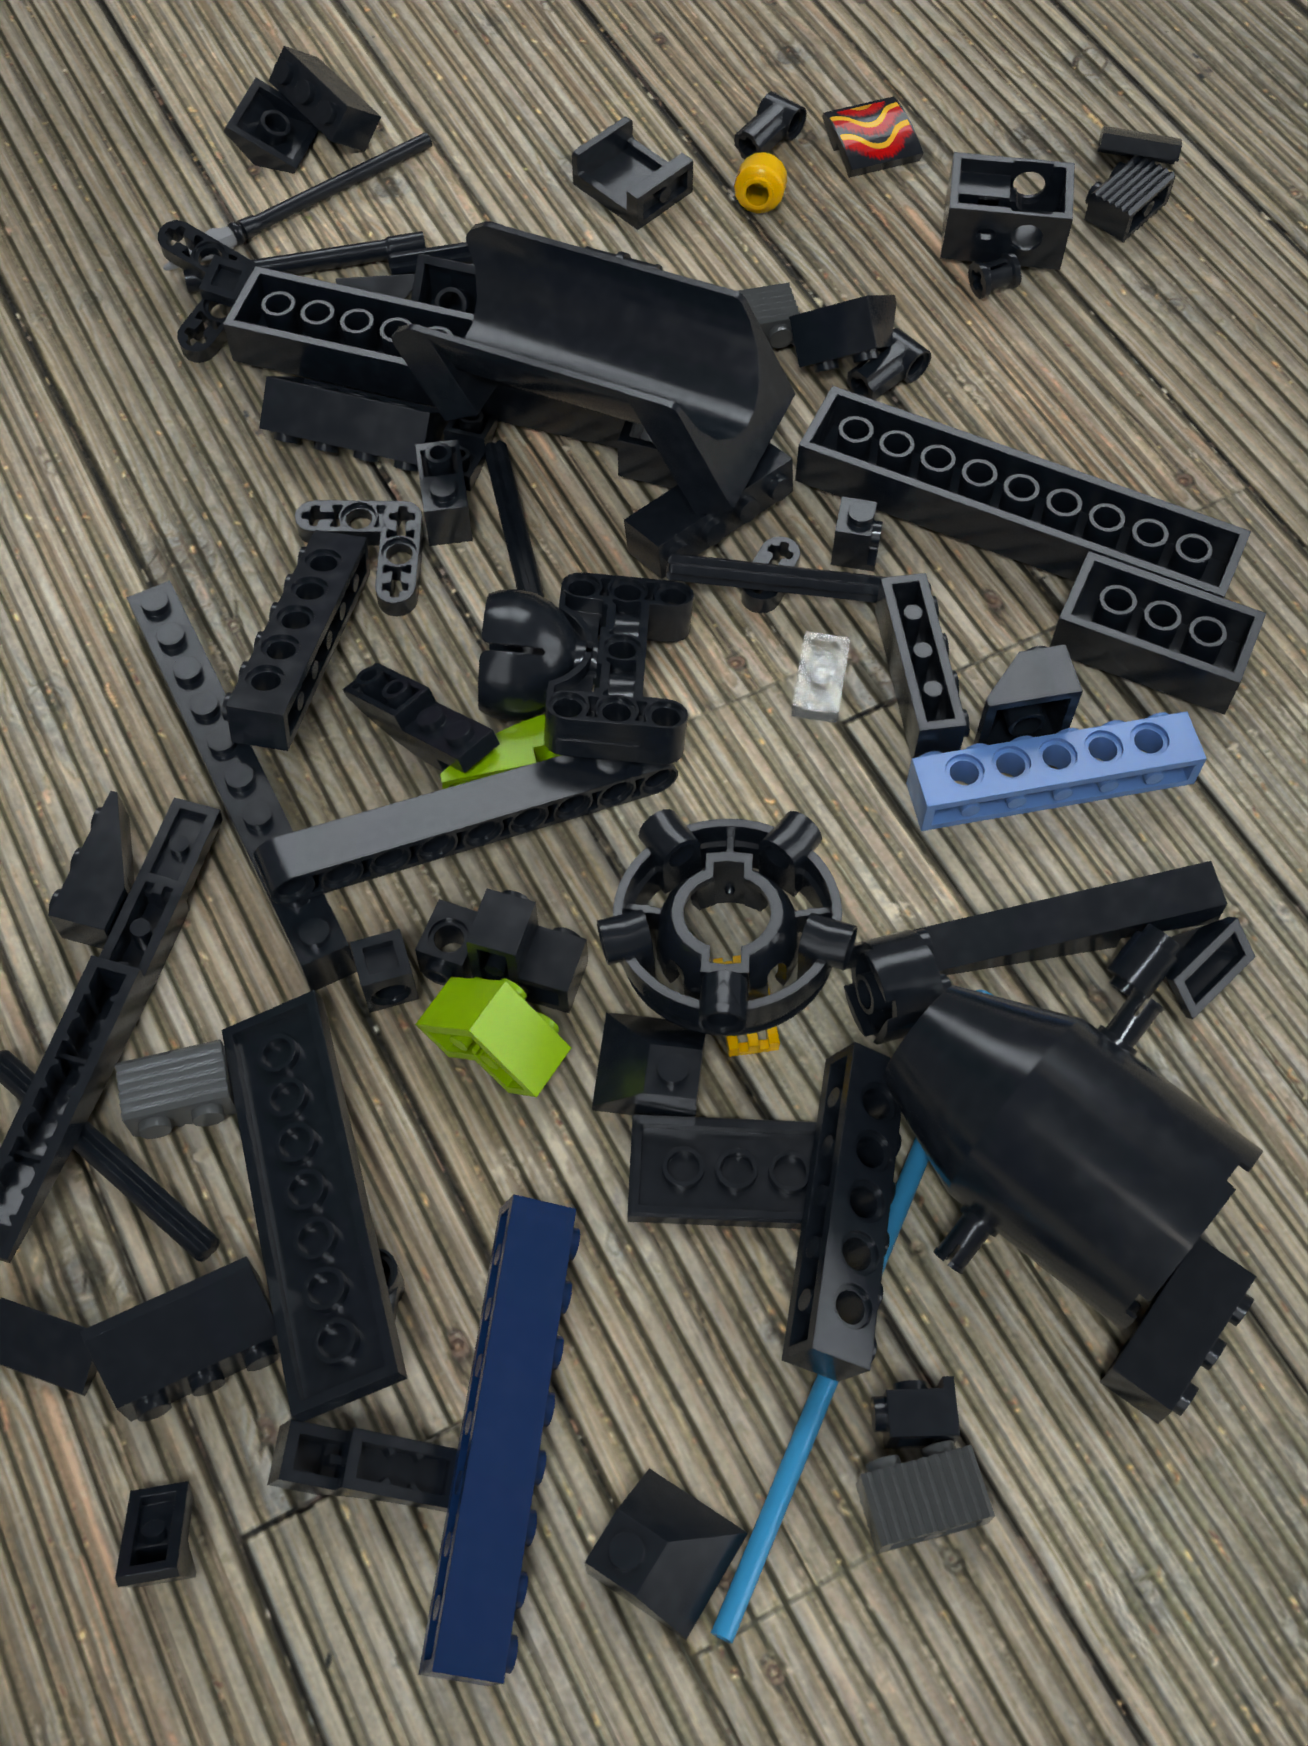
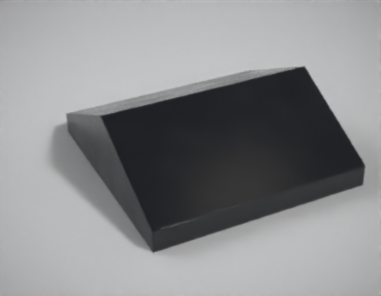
[224,77,319,174]

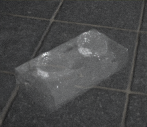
[791,631,851,723]

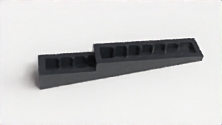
[913,861,1227,975]

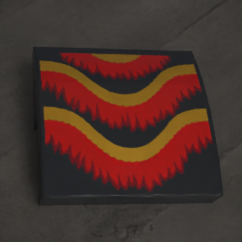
[822,96,923,178]

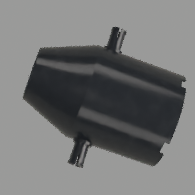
[883,985,1263,1332]

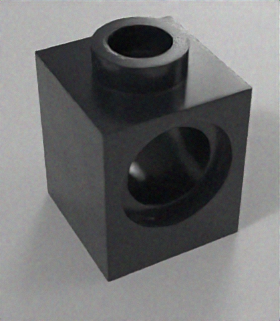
[415,899,477,985]
[350,929,419,1013]

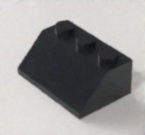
[80,1256,280,1422]

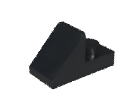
[115,1481,196,1587]

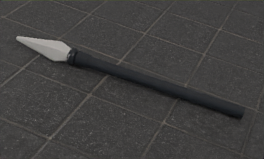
[163,132,432,271]

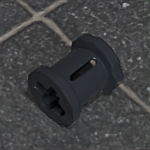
[968,251,1022,299]

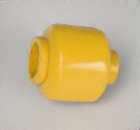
[734,152,787,214]

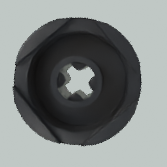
[842,929,952,1045]

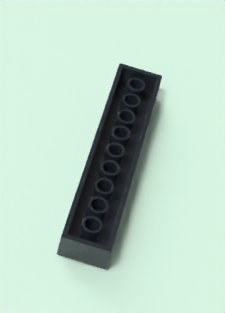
[223,266,625,448]
[795,386,1251,598]

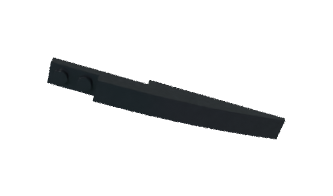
[0,797,223,1263]

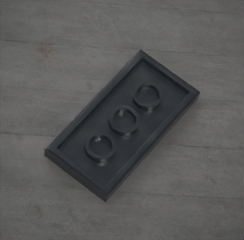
[627,1115,817,1229]

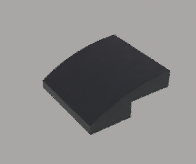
[1097,126,1182,165]

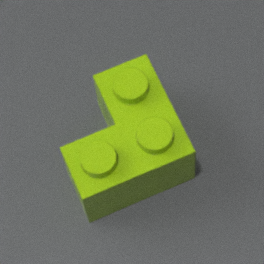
[415,977,571,1097]

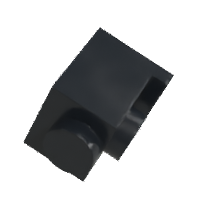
[831,497,883,572]
[871,1376,960,1449]

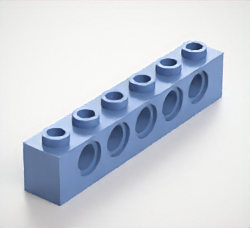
[906,711,1207,831]

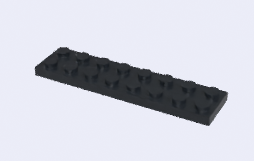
[222,990,408,1422]

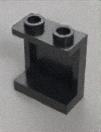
[572,116,693,230]

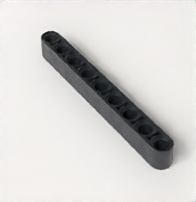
[253,755,678,904]

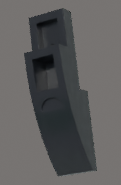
[342,662,500,773]

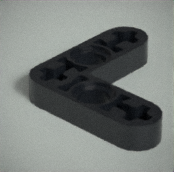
[158,220,259,363]
[295,500,424,617]

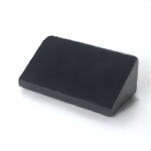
[0,1297,97,1396]

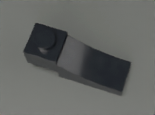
[267,1419,458,1512]

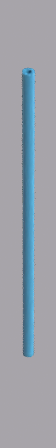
[711,990,992,1644]

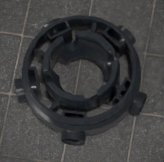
[597,809,858,1036]

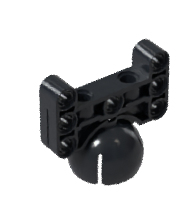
[478,572,694,764]

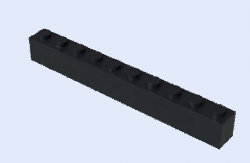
[126,581,357,991]

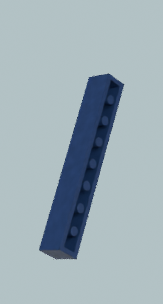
[418,1194,580,1686]

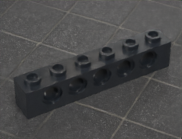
[222,530,370,751]
[781,1042,901,1382]

